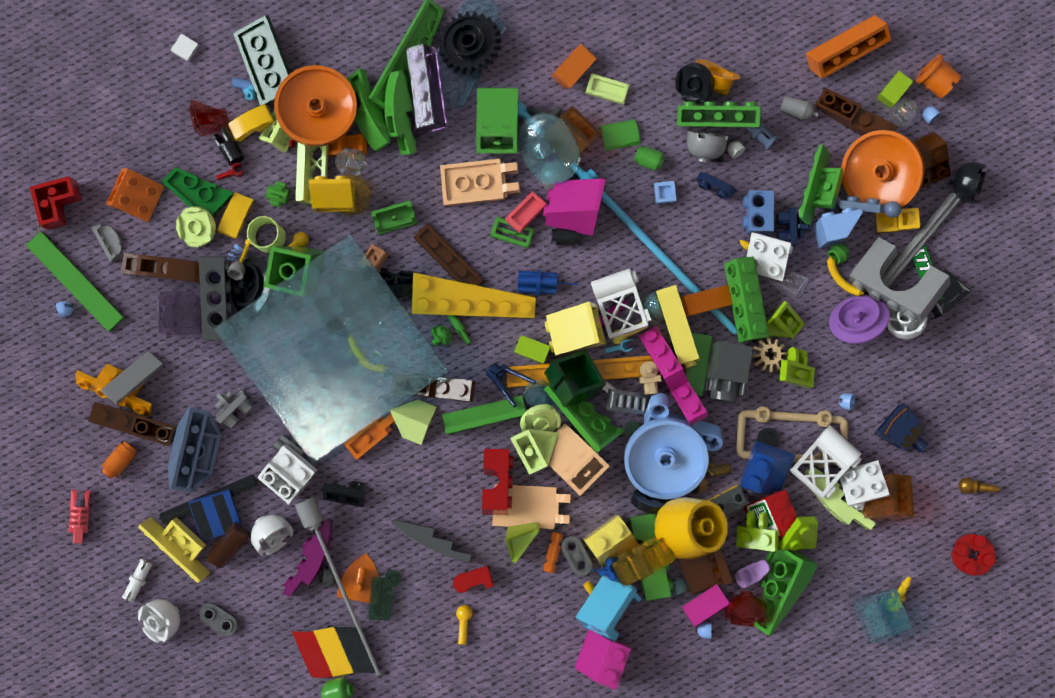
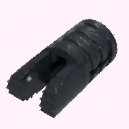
[212,126,245,166]

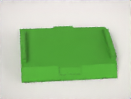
[600,119,640,151]

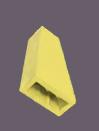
[656,285,700,369]

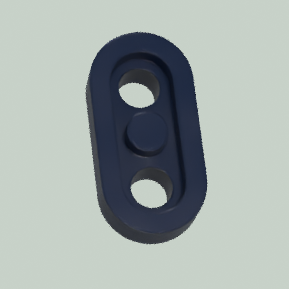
[696,172,736,200]

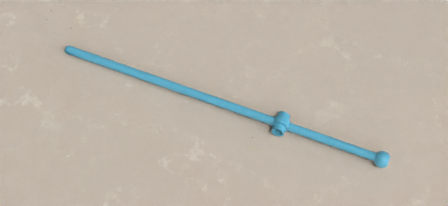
[518,102,737,334]

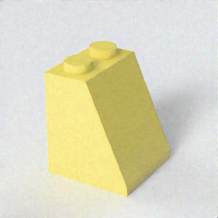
[545,302,606,356]
[583,515,640,568]

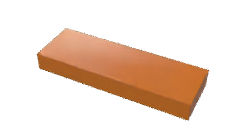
[680,285,733,317]

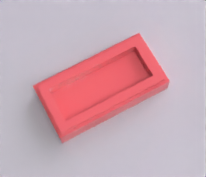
[505,191,547,233]

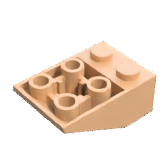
[548,423,610,496]

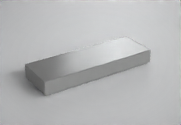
[102,351,163,405]

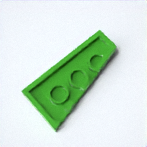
[544,384,625,453]

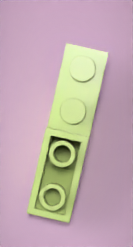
[804,468,876,530]

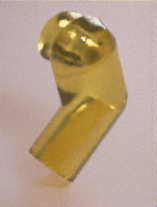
[706,457,731,477]

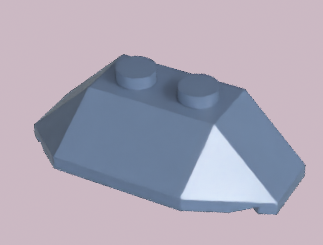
[168,407,221,493]

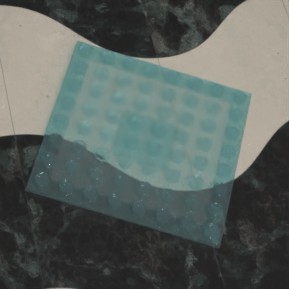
[214,234,448,463]

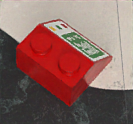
[744,489,797,537]

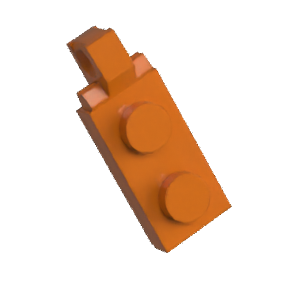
[344,413,395,460]

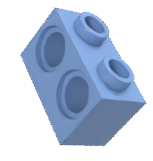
[743,190,774,235]

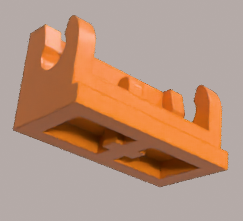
[551,44,597,89]

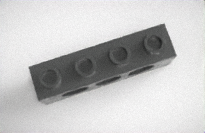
[199,256,233,340]

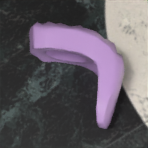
[734,560,770,588]

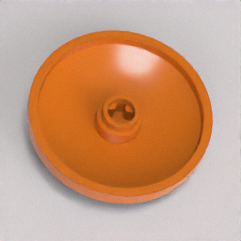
[274,65,357,147]
[841,130,925,213]

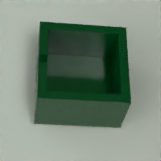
[544,349,606,408]

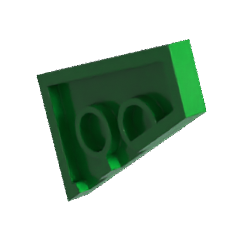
[162,167,234,217]

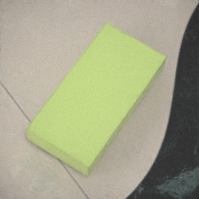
[585,73,630,105]

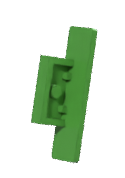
[799,145,844,225]

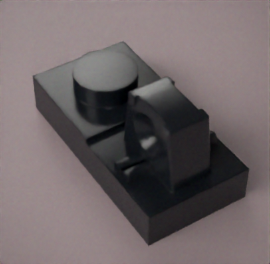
[322,481,365,507]

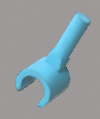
[605,339,635,353]

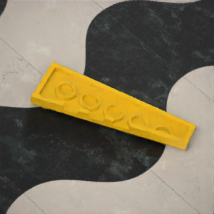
[412,272,536,318]

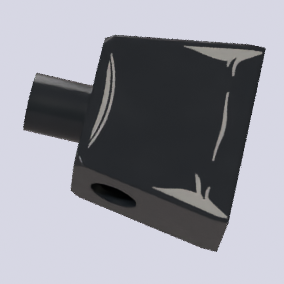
[931,269,971,318]

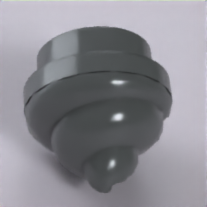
[319,566,342,587]

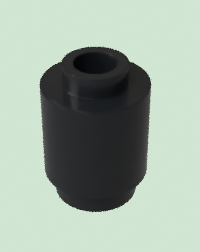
[552,228,581,246]

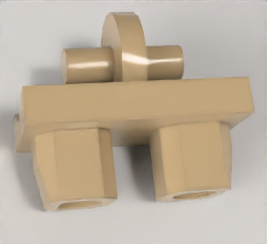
[639,361,661,395]

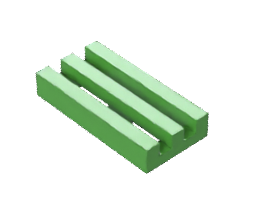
[490,217,535,249]

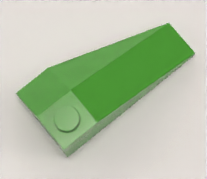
[754,543,818,636]

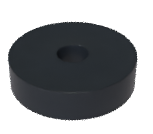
[631,489,665,514]

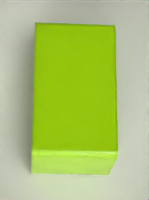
[876,71,913,109]
[515,335,550,364]

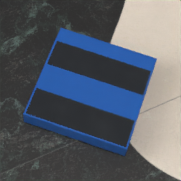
[188,489,243,541]

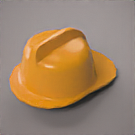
[696,59,741,95]

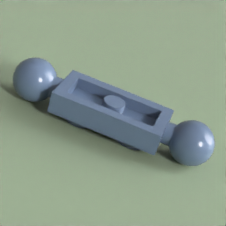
[827,196,902,218]

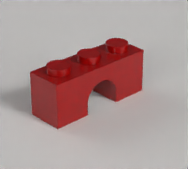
[482,449,513,515]

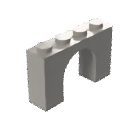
[850,237,951,323]

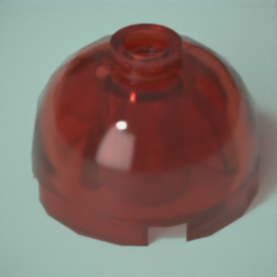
[725,591,767,627]

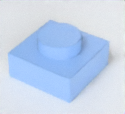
[654,181,677,204]

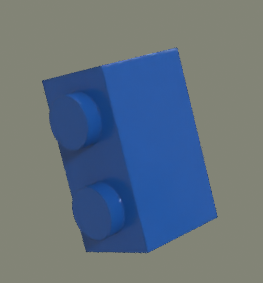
[741,441,795,494]

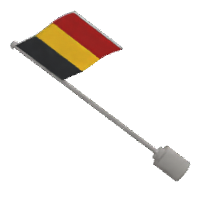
[291,497,382,678]

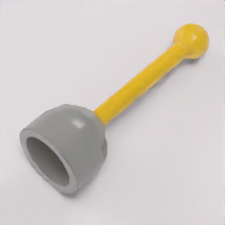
[227,239,252,280]

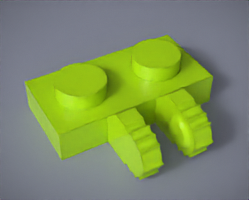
[780,346,815,388]
[736,511,779,552]

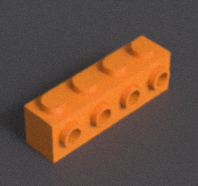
[805,15,891,79]

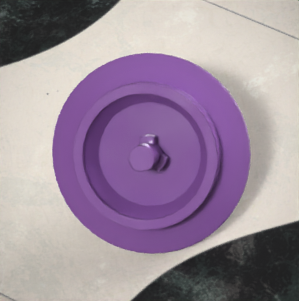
[829,295,890,344]

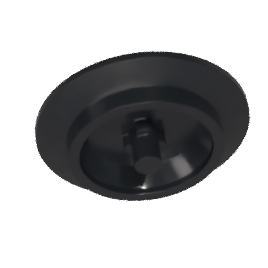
[231,257,271,316]

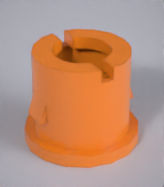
[915,53,961,99]

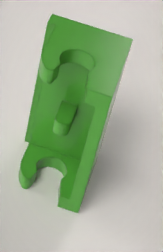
[371,201,417,235]

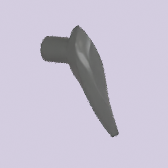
[527,106,562,123]

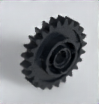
[437,11,502,75]

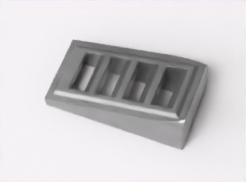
[606,389,650,415]

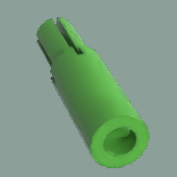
[446,315,471,345]

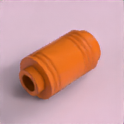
[101,441,138,479]

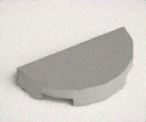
[91,225,123,263]

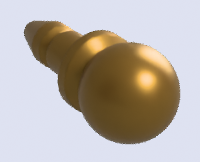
[958,477,1001,494]

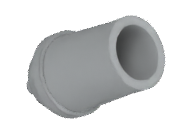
[780,96,819,120]

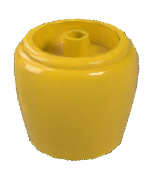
[654,497,728,559]

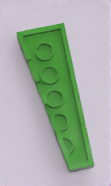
[368,0,444,111]

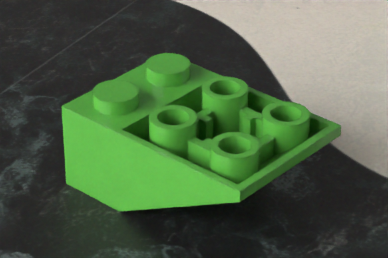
[476,88,519,154]

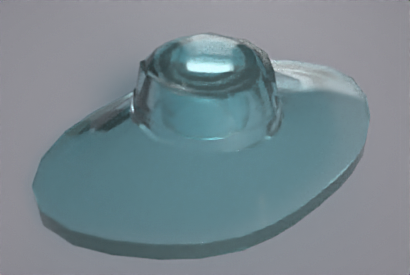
[518,113,580,184]

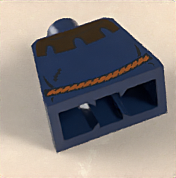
[874,403,928,453]

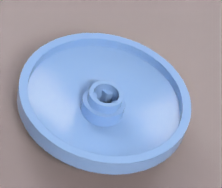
[624,418,708,499]

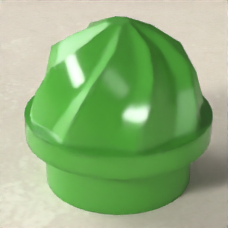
[828,243,849,264]

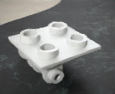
[747,232,793,281]
[837,460,889,510]

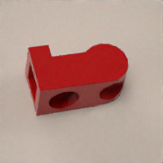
[453,565,494,593]

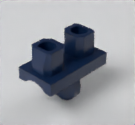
[776,208,810,247]

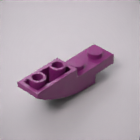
[283,519,332,597]

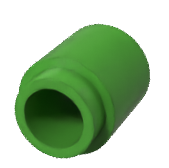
[633,146,665,171]

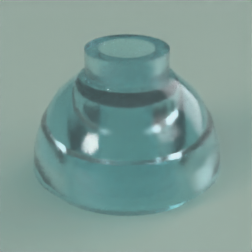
[642,292,664,320]
[524,380,552,407]

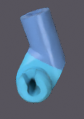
[232,77,257,101]

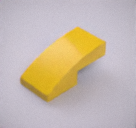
[228,104,274,142]
[218,192,254,239]
[875,208,920,233]

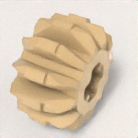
[752,338,787,373]

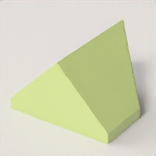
[390,400,437,445]
[510,429,559,475]

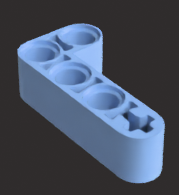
[644,393,723,451]

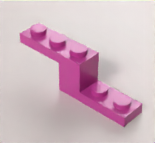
[638,326,709,425]

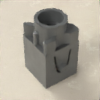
[704,341,753,403]

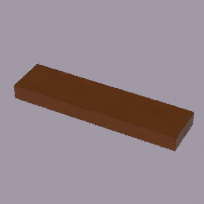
[413,223,484,286]

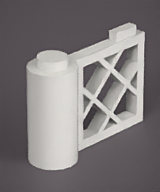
[591,268,652,339]
[789,425,862,499]

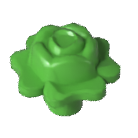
[431,325,452,346]

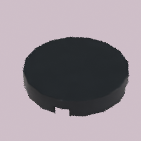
[675,63,714,104]

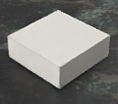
[171,34,199,62]

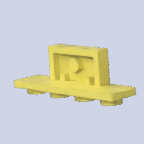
[138,517,210,583]

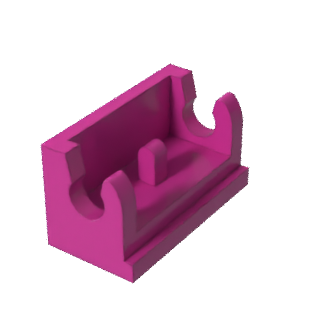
[682,584,730,628]

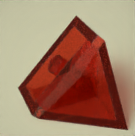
[189,99,230,136]

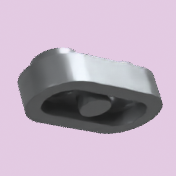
[561,536,592,576]
[199,603,239,636]

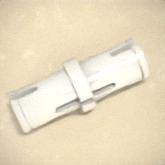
[122,559,153,602]

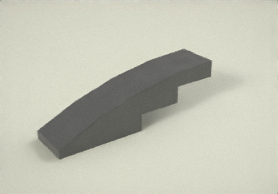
[393,520,472,563]

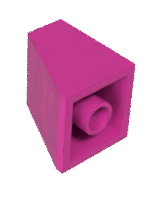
[543,178,606,236]
[574,629,631,690]

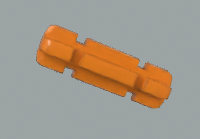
[543,532,563,573]

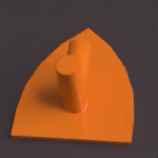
[337,553,380,605]

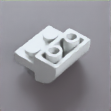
[257,443,317,504]

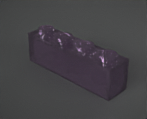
[406,44,447,137]

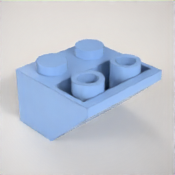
[813,207,862,249]

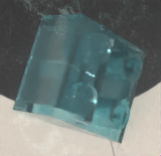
[852,588,912,644]

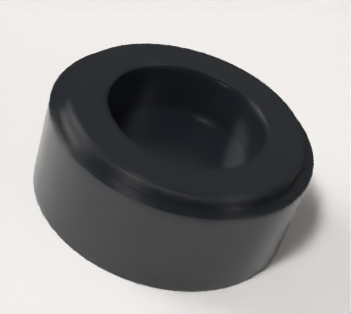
[757,428,779,447]

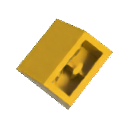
[309,176,356,212]

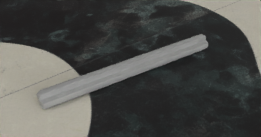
[882,192,961,288]

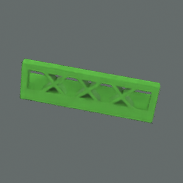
[442,396,526,435]

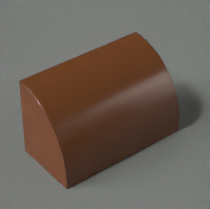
[207,521,251,568]

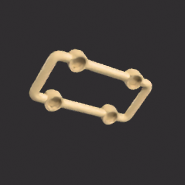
[736,406,848,468]

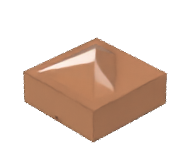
[361,244,389,272]

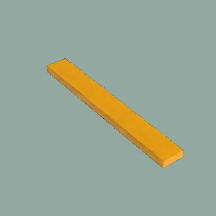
[506,355,660,388]

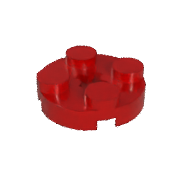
[951,534,996,576]

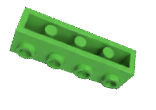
[677,102,762,128]
[724,256,769,343]

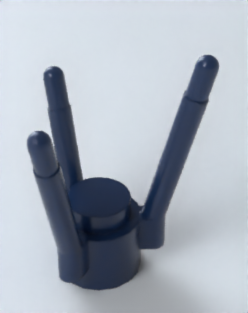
[486,363,536,407]

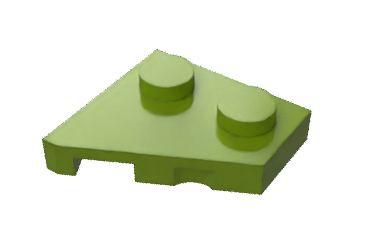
[779,516,818,551]

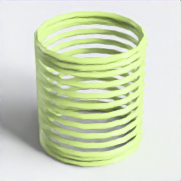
[247,216,286,253]

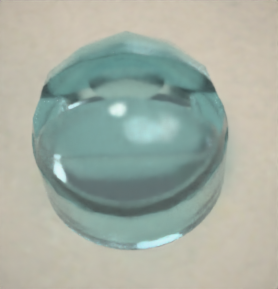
[672,579,689,595]

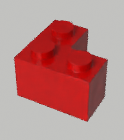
[30,176,82,230]

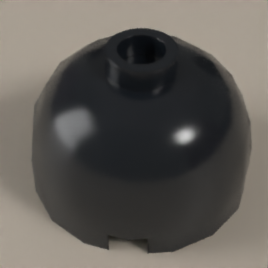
[950,162,987,204]

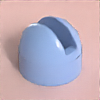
[922,106,941,124]
[56,301,73,318]
[839,393,855,410]
[697,622,712,639]

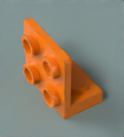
[105,168,164,222]

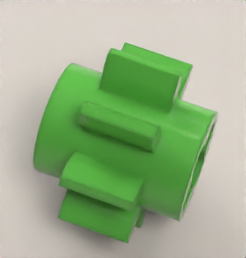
[266,181,291,208]

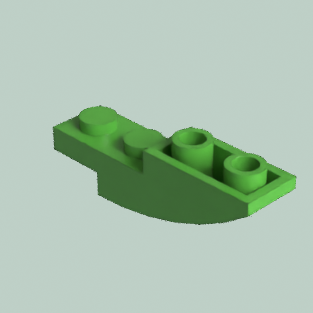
[347,68,391,152]
[385,70,417,155]

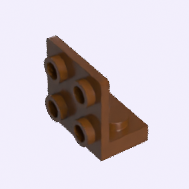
[678,547,733,594]

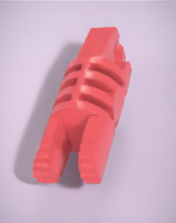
[69,490,91,544]

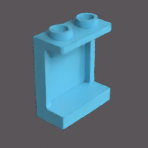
[575,576,641,642]

